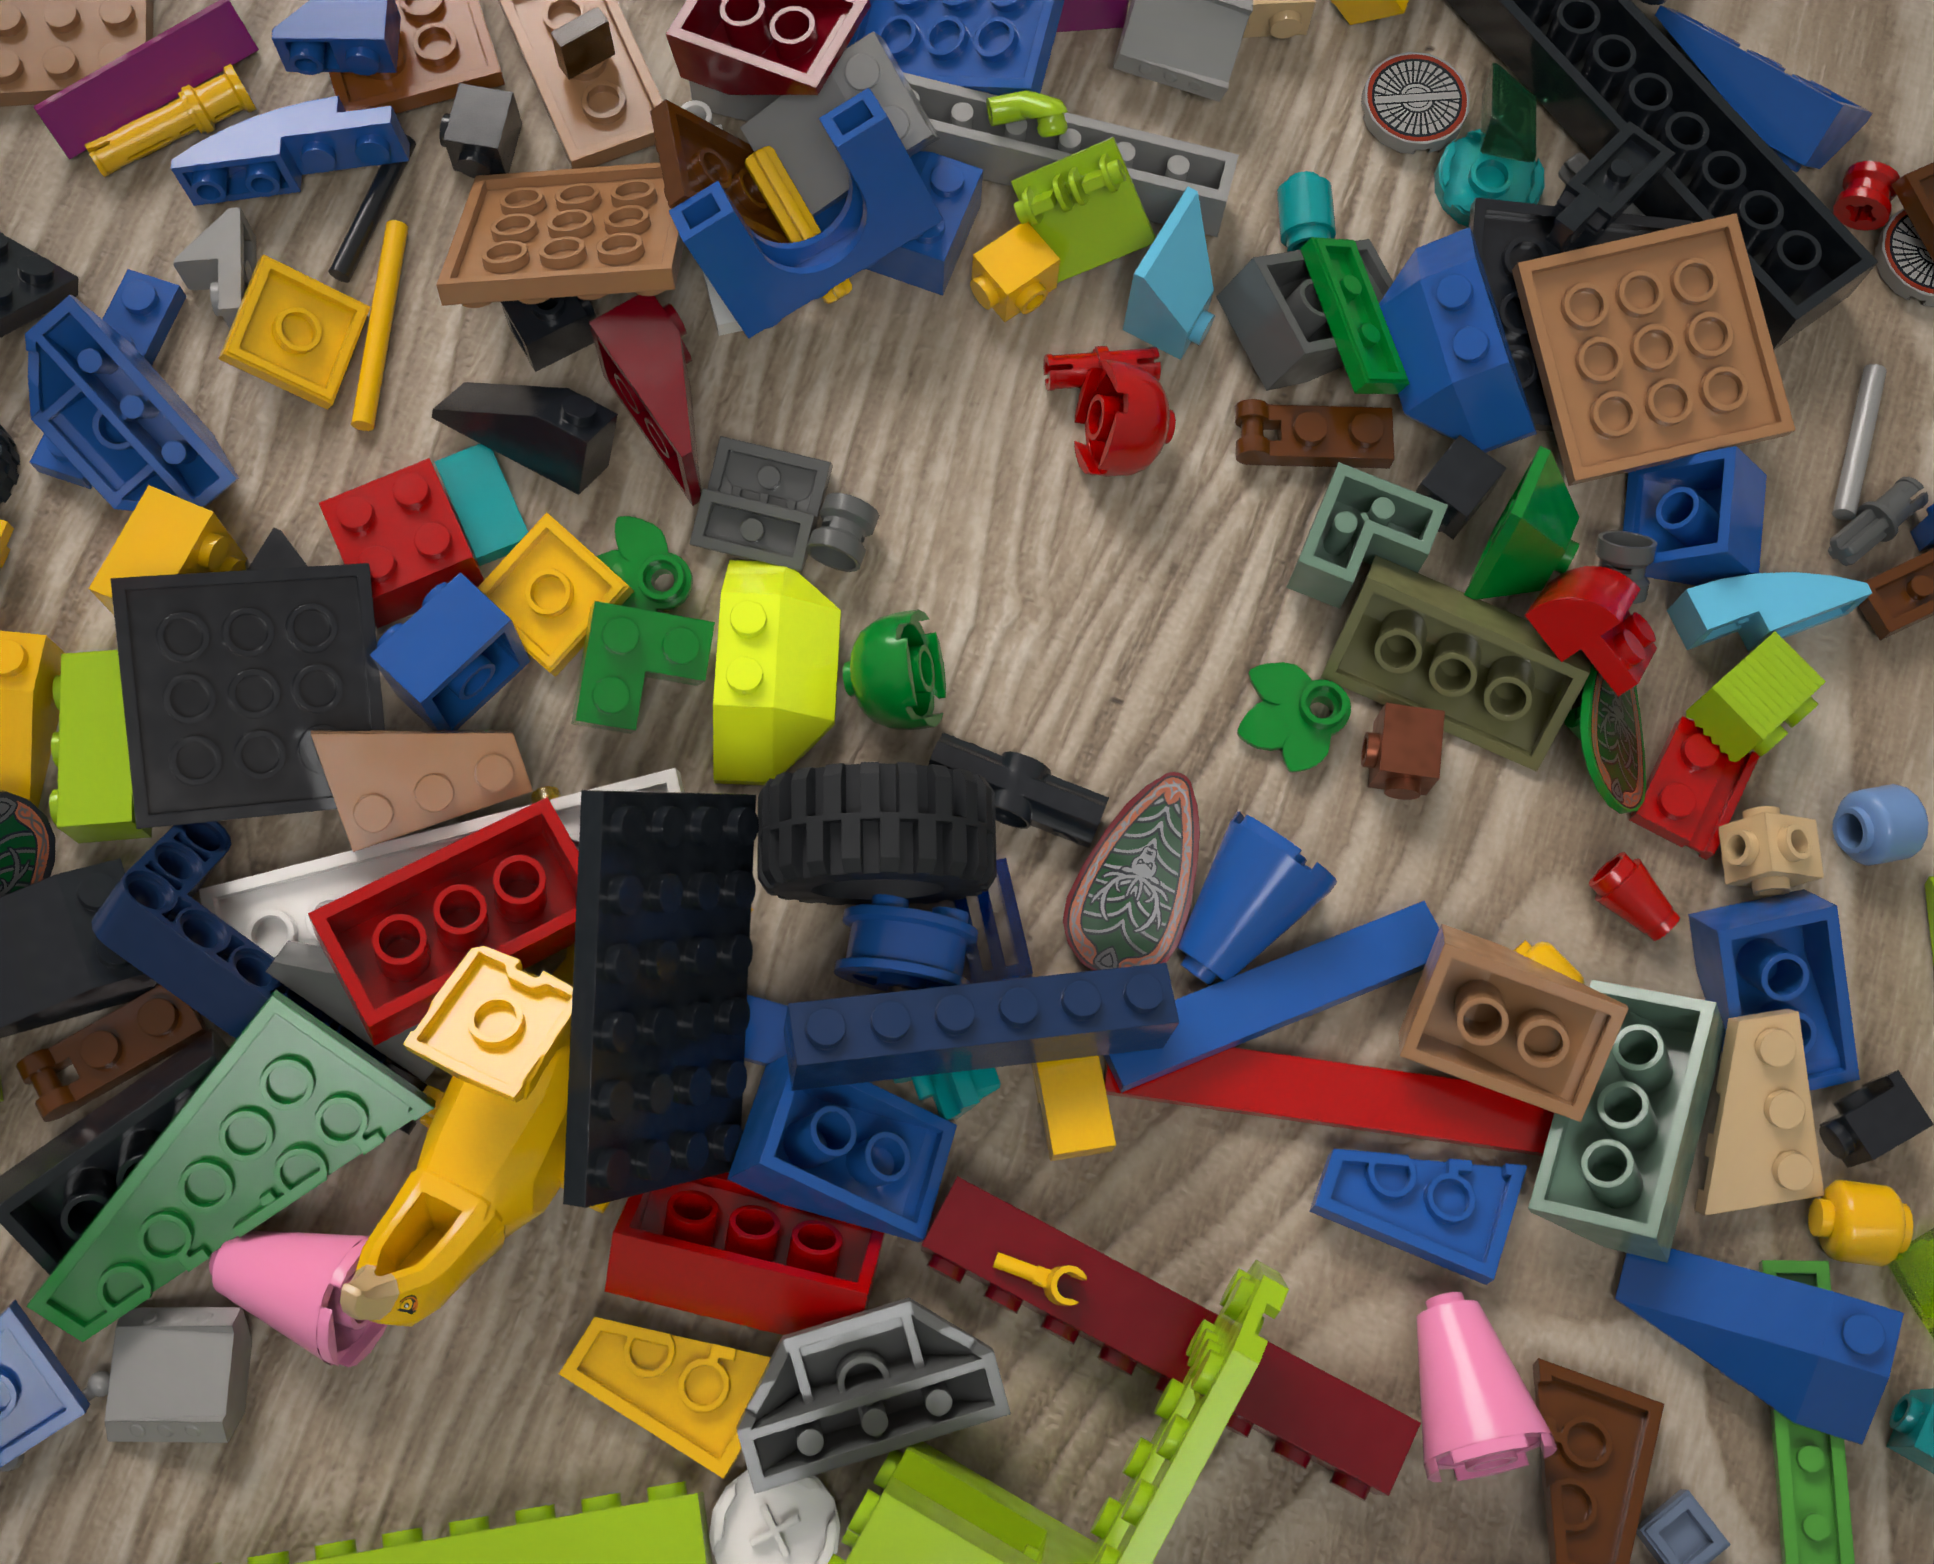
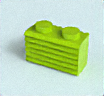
[1686,631,1826,762]

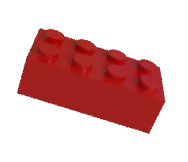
[308,797,579,1046]

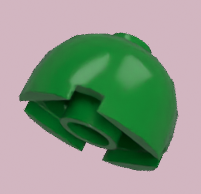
[843,609,946,730]

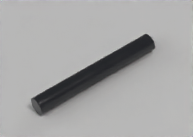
[328,134,416,283]

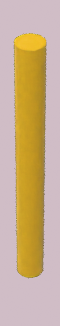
[351,220,409,431]

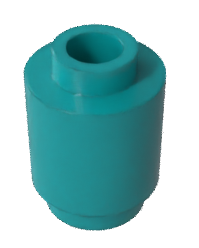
[1277,171,1336,252]

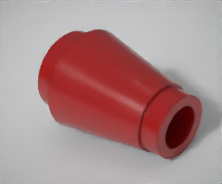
[1589,852,1680,941]

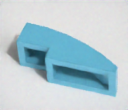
[1667,572,1872,651]

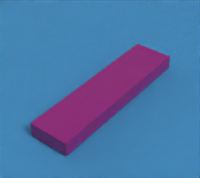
[33,0,259,160]

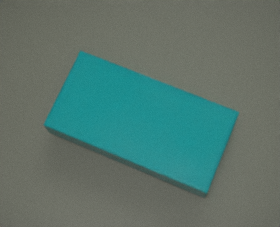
[434,444,528,566]

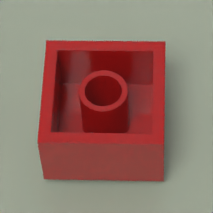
[319,458,484,629]

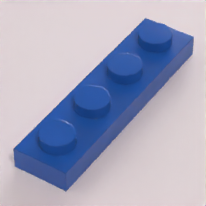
[30,269,186,489]

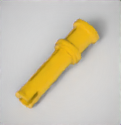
[85,64,257,177]

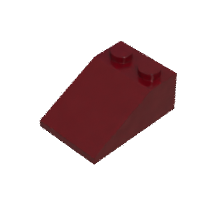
[665,0,871,95]
[589,295,702,506]

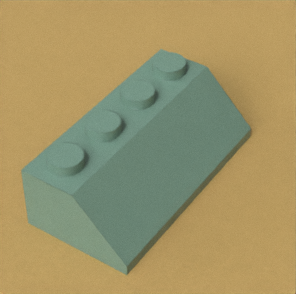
[1528,980,1726,1263]

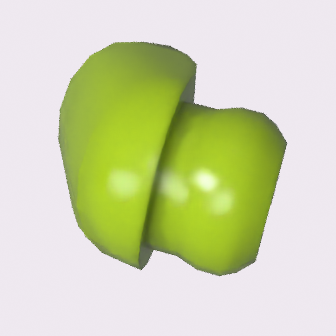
[986,90,1068,138]

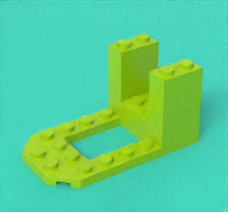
[828,1259,1289,1564]

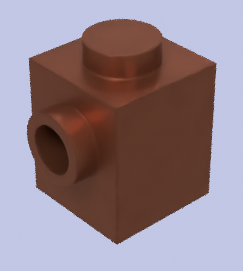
[1361,703,1445,800]

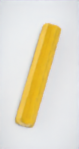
[745,146,852,304]

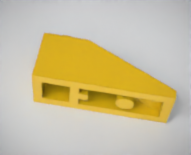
[0,630,65,808]

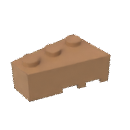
[311,730,533,852]

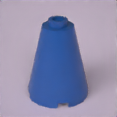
[1177,811,1337,986]

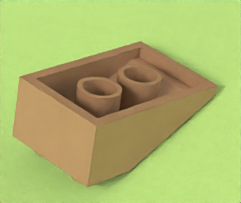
[1398,924,1629,1122]

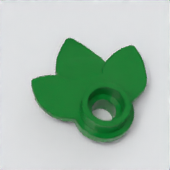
[596,516,693,612]
[1237,662,1351,773]

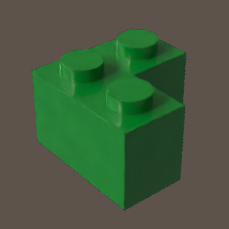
[571,601,715,734]

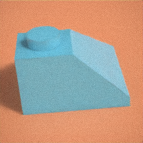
[1123,186,1215,360]

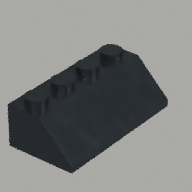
[0,1028,230,1275]

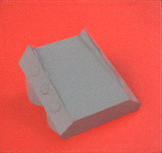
[1113,0,1253,102]
[105,1307,252,1443]

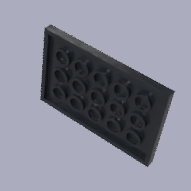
[563,790,759,1208]

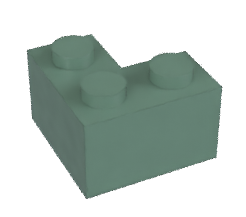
[1286,462,1448,609]

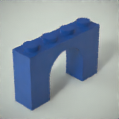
[669,88,944,339]

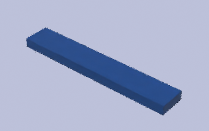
[1104,901,1439,1093]

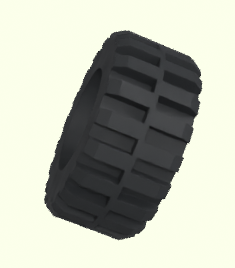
[758,762,997,905]

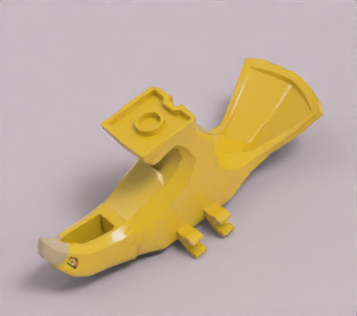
[340,906,754,1327]

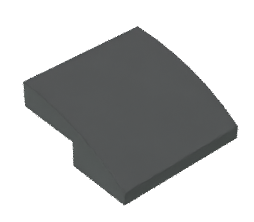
[689,436,833,572]

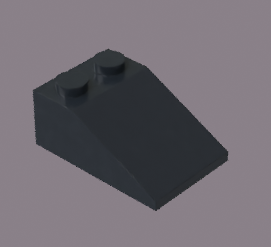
[0,858,156,1038]

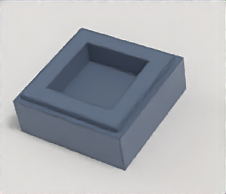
[1636,1489,1731,1564]

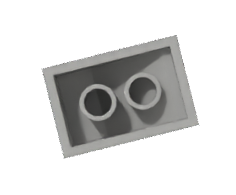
[740,31,940,217]

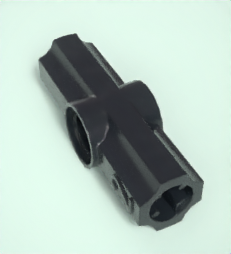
[928,733,1109,848]

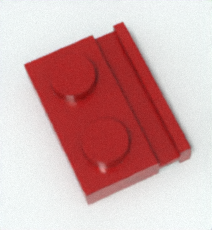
[1629,716,1760,860]

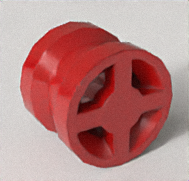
[1833,161,1900,231]

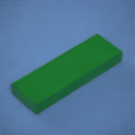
[1300,237,1409,394]

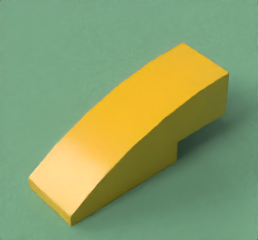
[1031,1056,1116,1161]

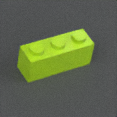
[49,650,152,843]

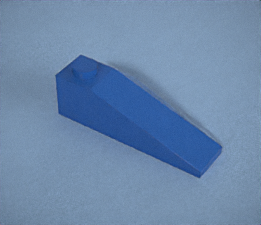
[1655,5,1873,172]
[1614,1248,1904,1445]

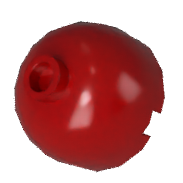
[1074,360,1176,477]

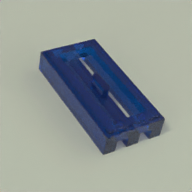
[953,858,1033,984]

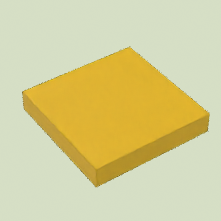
[218,254,370,410]
[477,512,634,677]

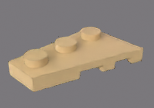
[1695,1009,1824,1215]

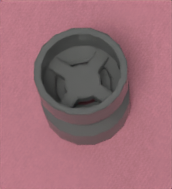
[806,493,880,572]
[1595,531,1657,604]

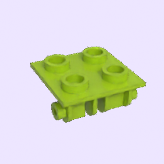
[1011,137,1156,283]

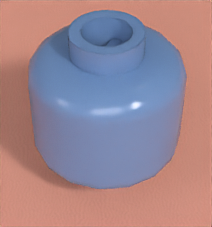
[1832,784,1929,866]

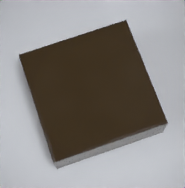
[551,7,615,80]

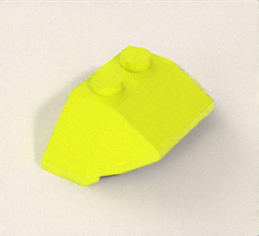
[713,560,841,785]

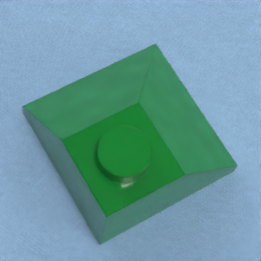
[1464,446,1580,600]

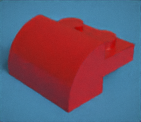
[1525,566,1657,697]

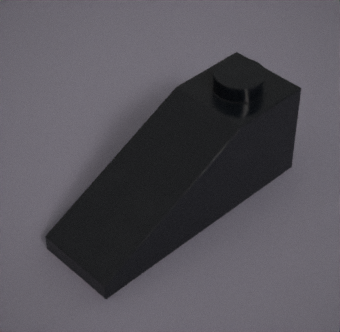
[432,382,618,495]

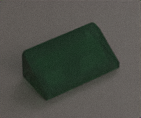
[1480,63,1537,163]

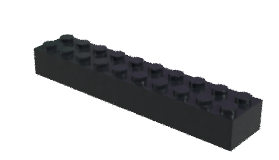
[1446,0,1878,350]

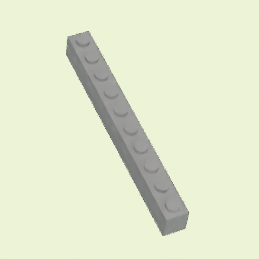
[689,72,1239,237]

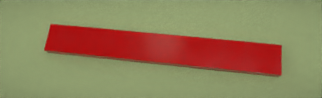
[1104,1047,1554,1156]

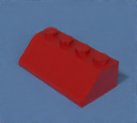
[604,1173,885,1335]

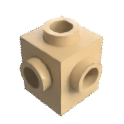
[1718,806,1824,897]

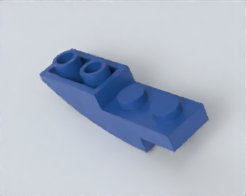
[170,96,410,206]

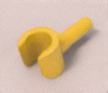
[993,1252,1087,1306]

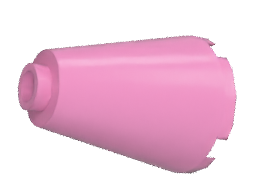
[209,1230,387,1367]
[1416,1292,1557,1482]

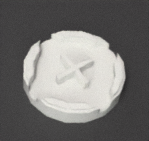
[709,1470,841,1564]

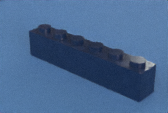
[784,963,1179,1091]

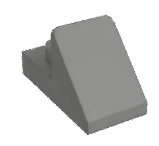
[173,207,256,329]

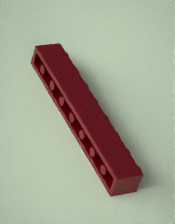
[921,1176,1421,1501]

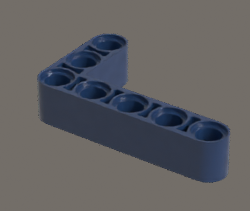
[91,821,387,1064]

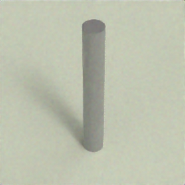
[1832,364,1887,520]

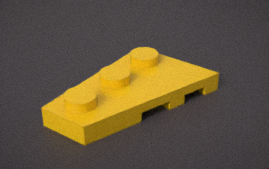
[559,1317,771,1479]

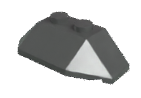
[736,1297,1011,1494]

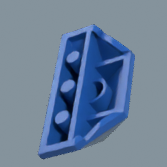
[1379,227,1537,453]
[25,295,239,511]

